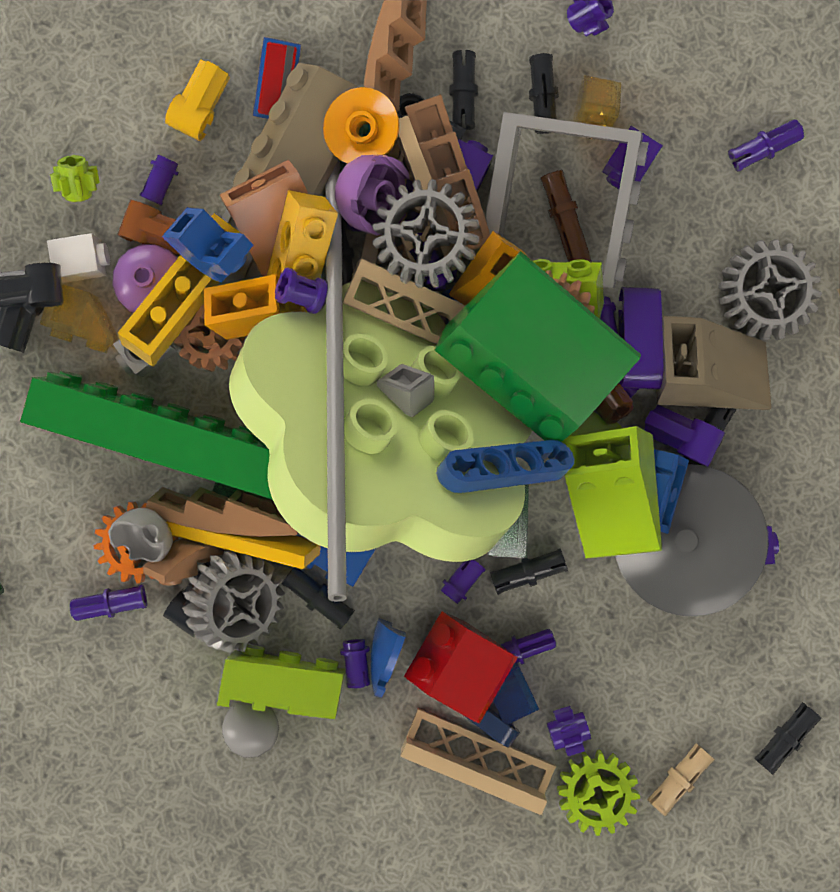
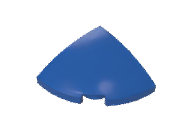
[370,618,406,698]

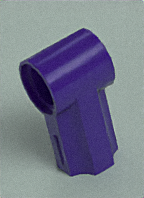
[644,405,726,467]

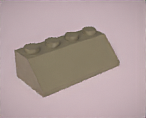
[231,63,359,196]

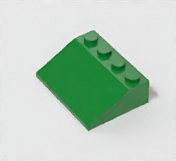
[434,251,641,442]

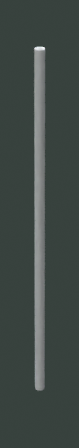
[326,160,347,602]

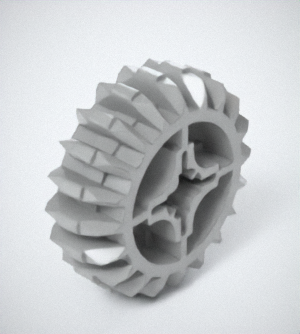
[373,179,480,288]
[718,239,822,341]
[182,550,285,653]

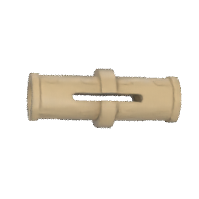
[647,743,715,816]

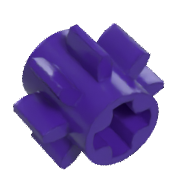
[567,0,614,37]
[547,706,591,756]

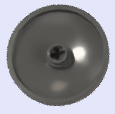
[615,464,769,616]

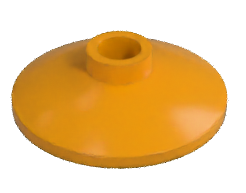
[323,87,399,164]

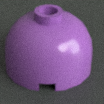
[335,155,411,236]
[112,244,178,313]

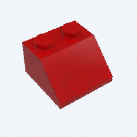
[404,611,518,724]

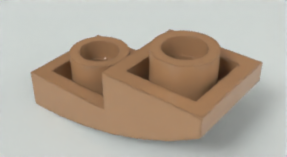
[143,538,227,586]

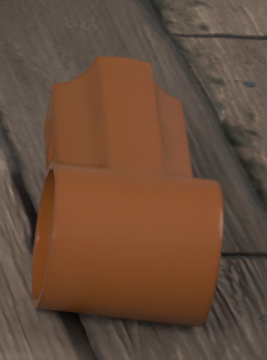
[117,200,180,256]

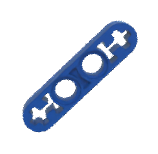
[436,440,574,493]

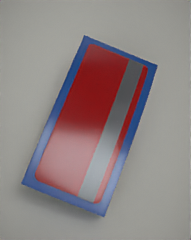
[253,37,301,119]

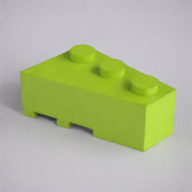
[217,644,345,719]

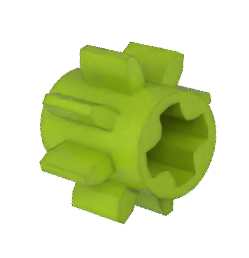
[50,155,100,202]

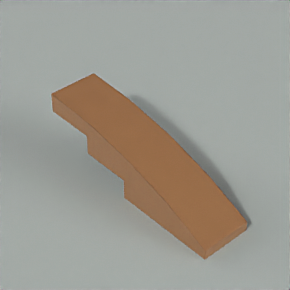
[364,0,427,112]
[404,94,490,250]
[146,487,298,537]

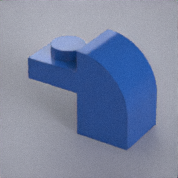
[162,207,254,283]

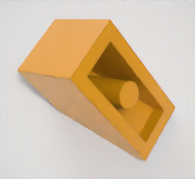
[204,274,280,340]

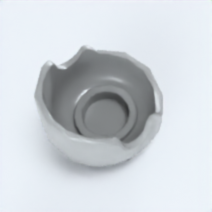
[108,508,173,563]
[222,702,279,758]

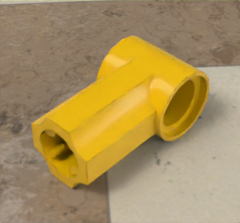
[165,59,230,141]

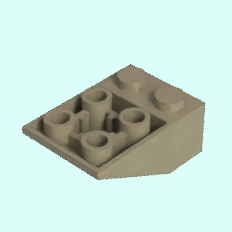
[656,316,772,410]

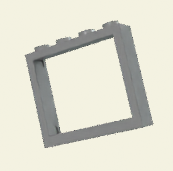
[486,112,649,288]

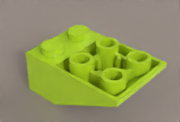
[562,426,662,559]

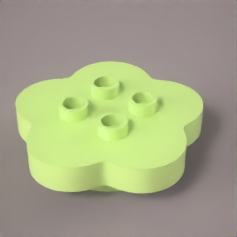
[229,280,532,562]

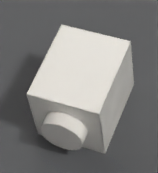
[47,233,110,283]

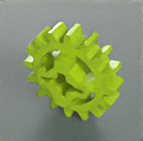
[557,750,640,836]

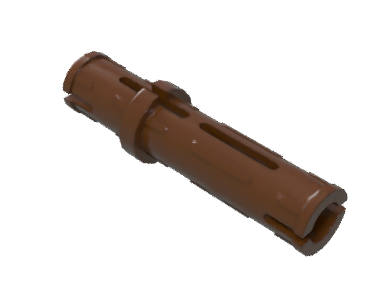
[540,170,592,262]

